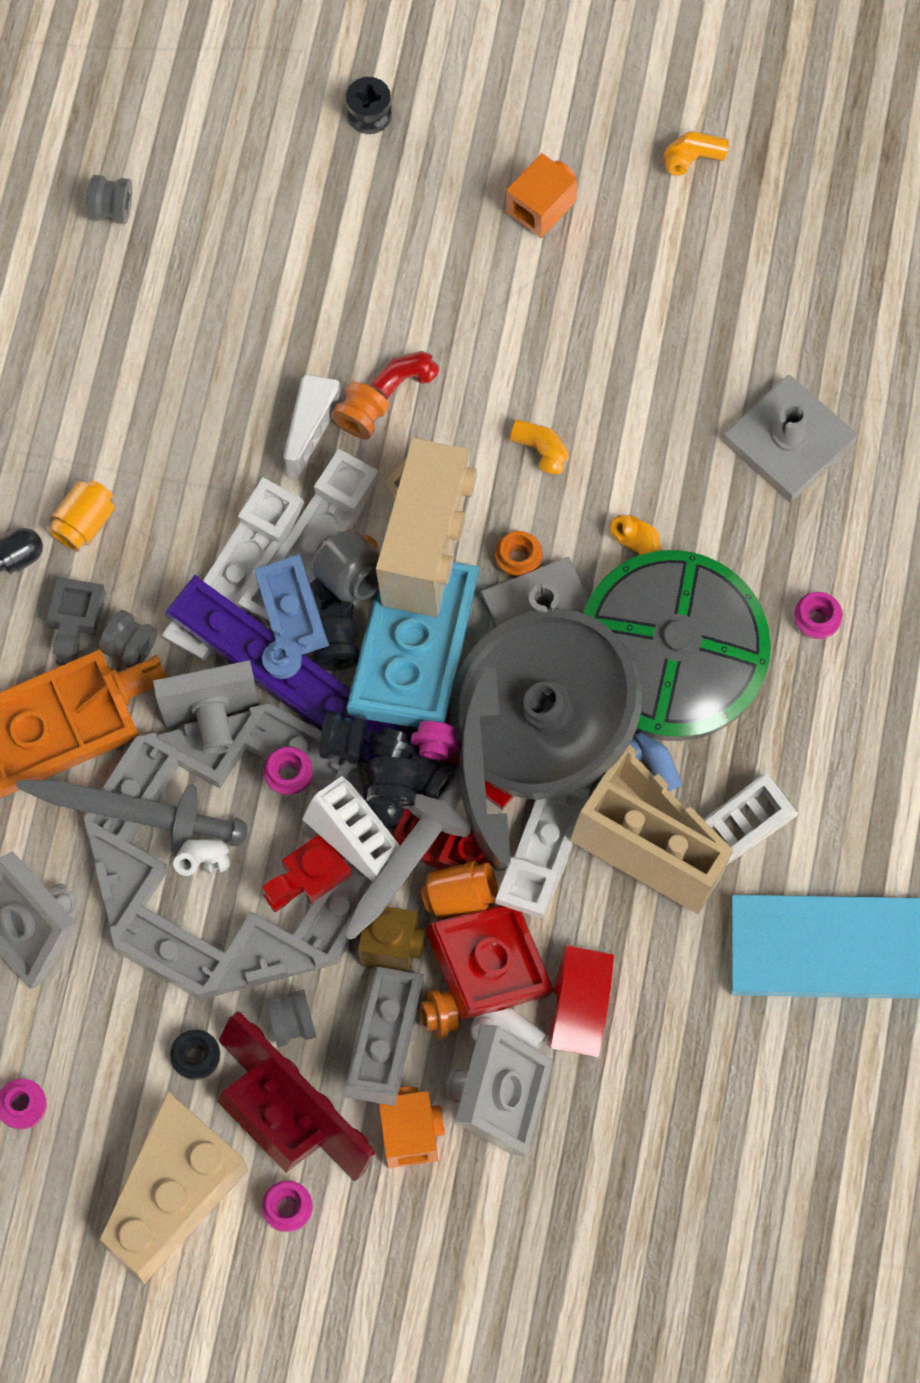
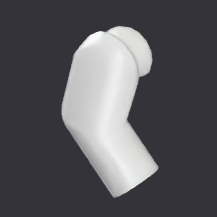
[173,839,230,876]
[470,1008,548,1051]

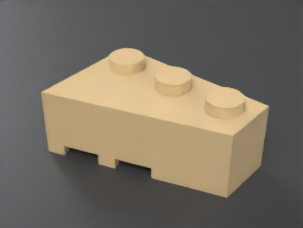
[376,437,477,618]
[570,744,733,914]
[100,1091,248,1284]

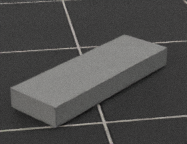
[345,966,424,1106]

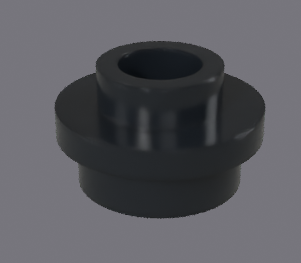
[369,726,417,759]
[170,1030,221,1080]

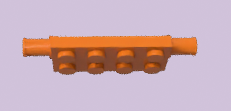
[0,649,167,798]

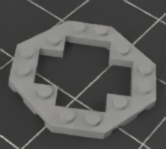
[84,703,381,1000]

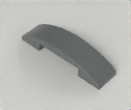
[458,667,511,871]

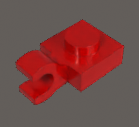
[262,834,351,912]

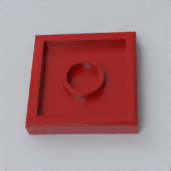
[426,905,554,1020]

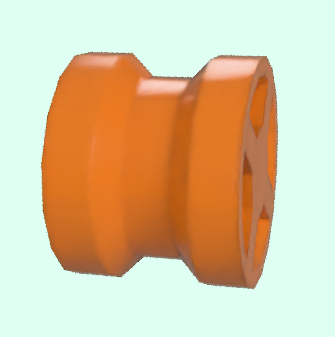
[330,381,389,440]

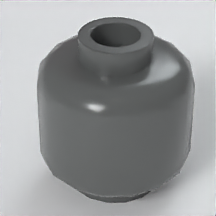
[313,530,380,602]

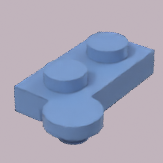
[254,554,329,679]

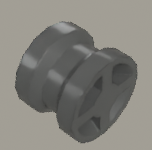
[87,174,132,224]
[98,610,158,668]
[265,989,316,1048]

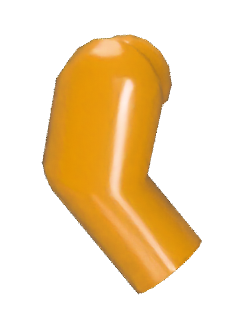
[663,131,729,176]
[510,419,569,475]
[610,515,662,555]

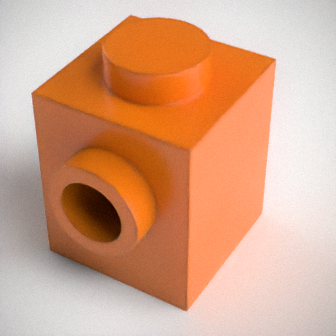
[506,153,577,238]
[379,1086,445,1169]

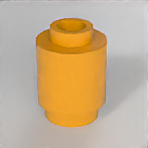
[47,479,115,552]

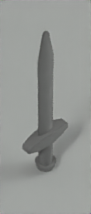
[16,780,248,857]

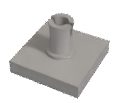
[723,374,857,503]
[481,557,589,628]
[153,660,260,755]
[0,851,76,989]
[446,1024,553,1156]

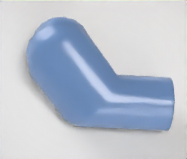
[630,733,682,791]

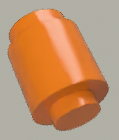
[421,861,498,920]

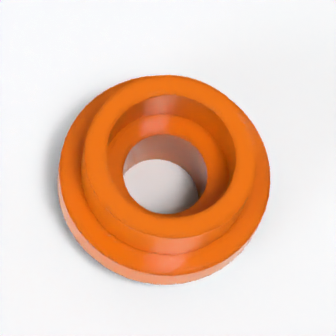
[495,531,543,578]
[419,989,459,1040]

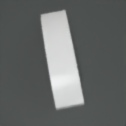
[238,449,380,624]
[162,477,304,661]
[495,782,595,919]

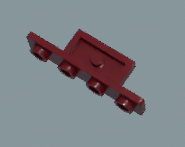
[217,1011,375,1181]

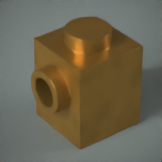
[358,906,426,972]

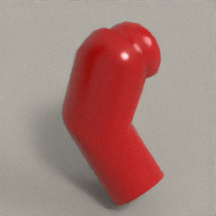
[369,351,439,400]

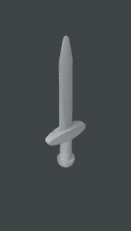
[346,767,471,939]

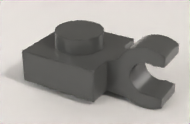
[46,577,106,665]

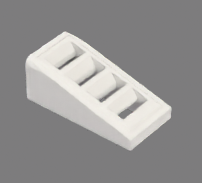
[283,375,341,480]
[703,772,799,865]
[302,776,400,882]

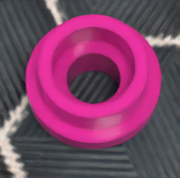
[794,592,843,639]
[411,721,460,760]
[263,747,313,796]
[0,1079,47,1130]
[261,1180,313,1233]

